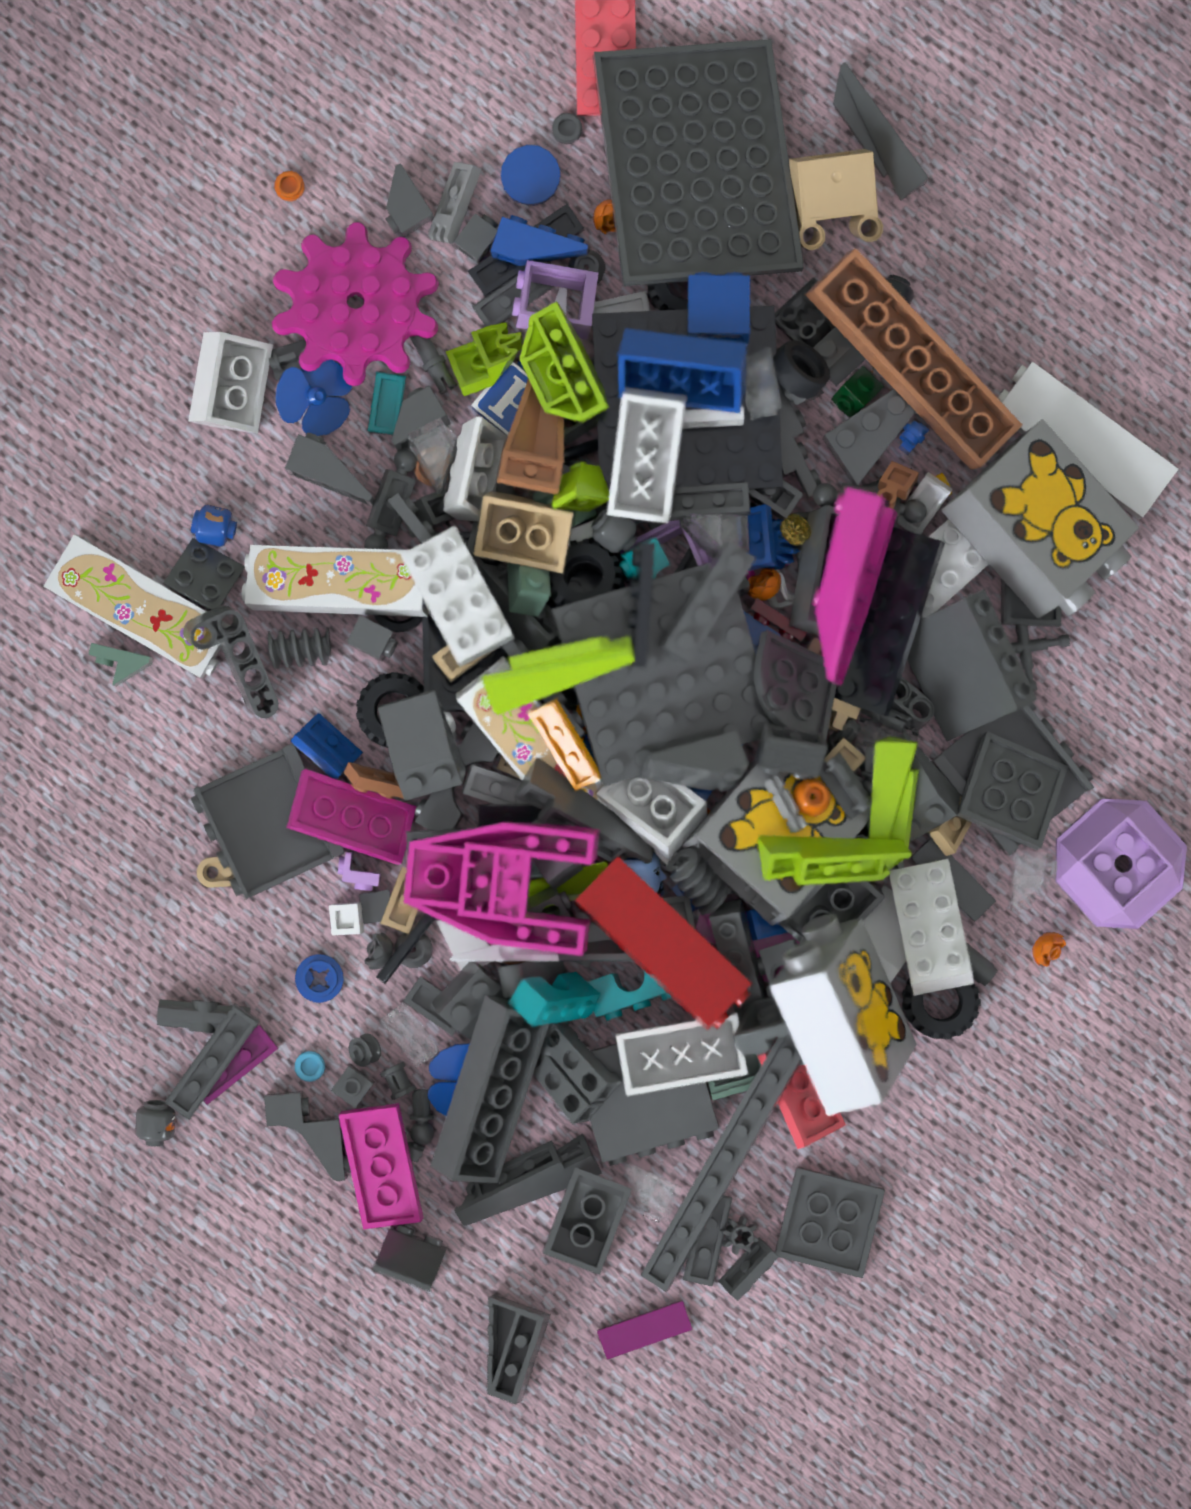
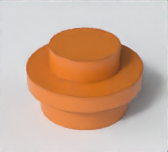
[274,171,305,201]

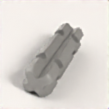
[765,774,807,833]

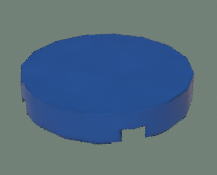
[501,145,560,206]

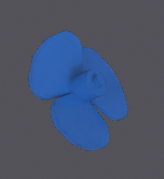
[275,360,352,436]
[427,1043,470,1116]

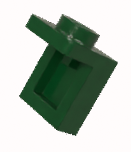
[831,366,885,418]

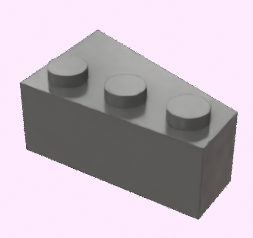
[487,1294,551,1405]

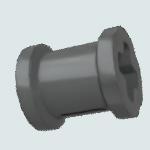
[380,1061,417,1100]

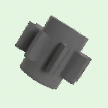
[720,1216,759,1255]

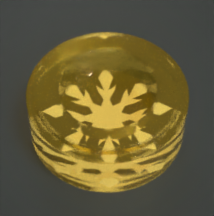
[780,514,811,546]

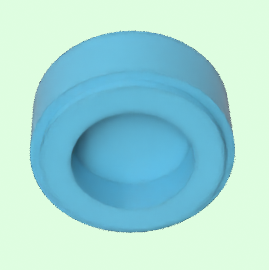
[295,1051,325,1082]

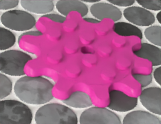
[272,222,439,386]

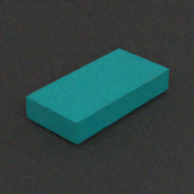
[368,372,407,435]

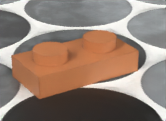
[344,762,404,799]

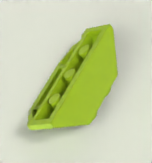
[519,301,609,422]

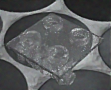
[746,347,782,420]

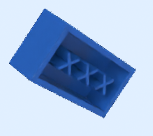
[618,329,747,413]

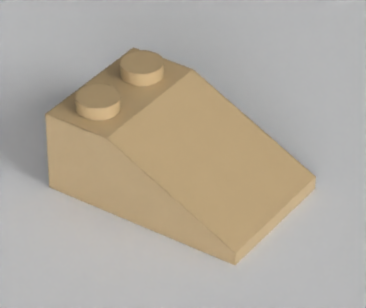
[474,491,574,573]

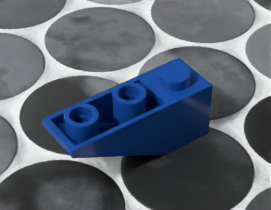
[491,215,589,266]

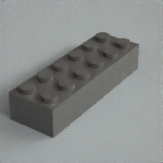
[430,996,549,1183]

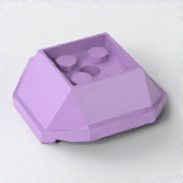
[1055,799,1187,929]

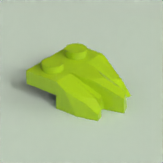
[445,322,523,396]

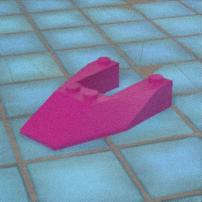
[813,487,897,686]
[404,822,600,956]

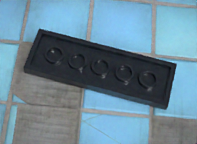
[834,527,945,717]

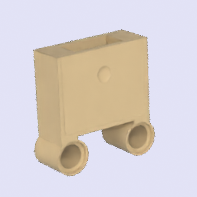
[789,149,883,250]

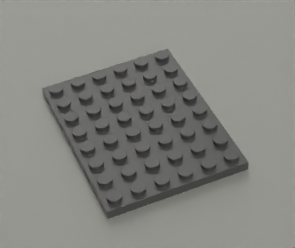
[593,39,804,286]

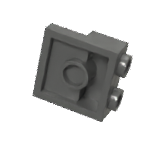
[733,996,791,1056]

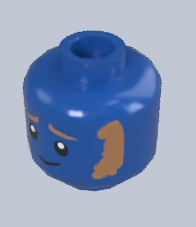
[191,505,237,547]

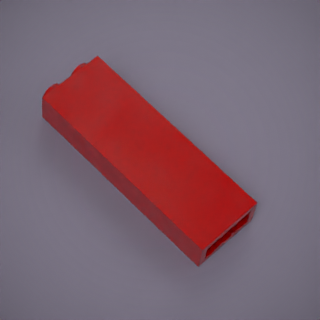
[575,856,752,1031]

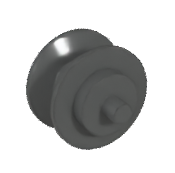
[348,1033,381,1067]

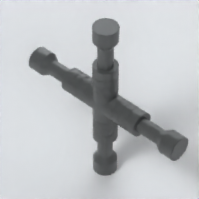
[1011,625,1070,691]

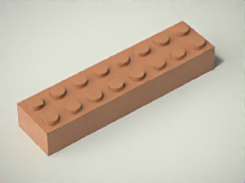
[805,248,1022,470]

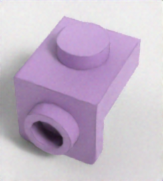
[338,851,381,891]

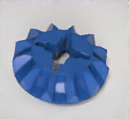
[295,954,343,1003]

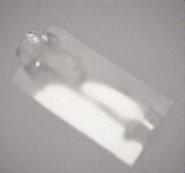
[380,1002,440,1068]

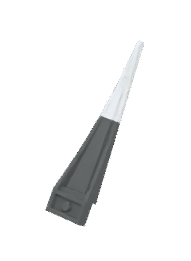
[450,896,695,962]

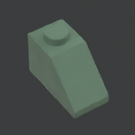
[507,562,550,617]

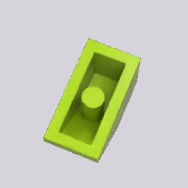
[552,462,610,512]

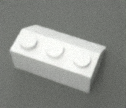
[188,332,273,433]
[444,417,508,522]

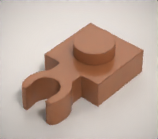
[877,461,919,509]

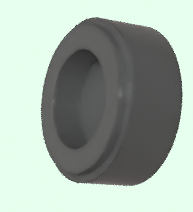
[552,113,582,144]

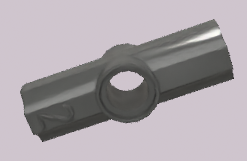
[157,999,251,1033]

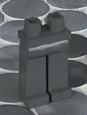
[533,1021,623,1124]

